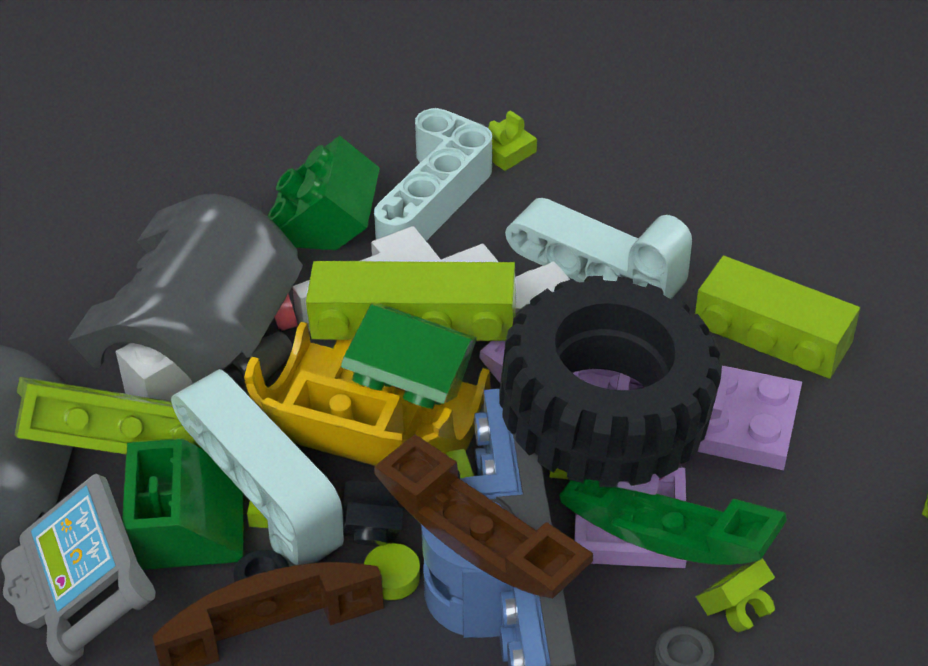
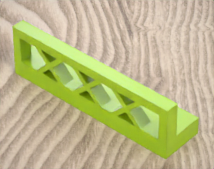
[15,377,202,454]

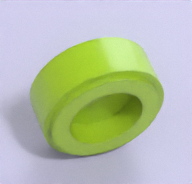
[364,543,420,600]

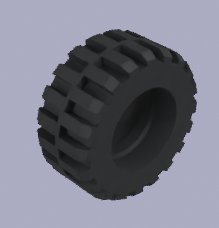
[499,275,722,487]

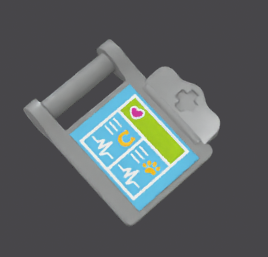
[1,474,156,666]

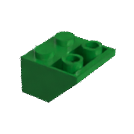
[268,135,380,250]
[340,303,477,409]
[122,439,244,570]

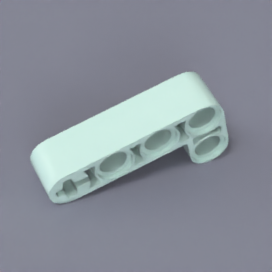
[374,108,492,241]
[505,198,692,299]
[171,369,344,566]

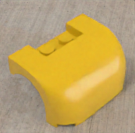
[244,322,491,466]

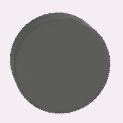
[654,626,714,666]

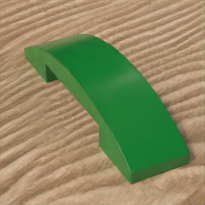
[559,479,787,565]

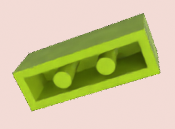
[695,255,861,379]

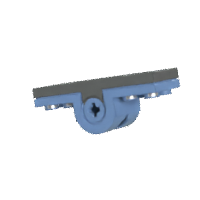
[422,389,576,666]

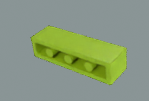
[306,261,516,341]

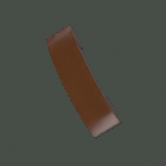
[374,434,593,599]
[152,562,384,666]

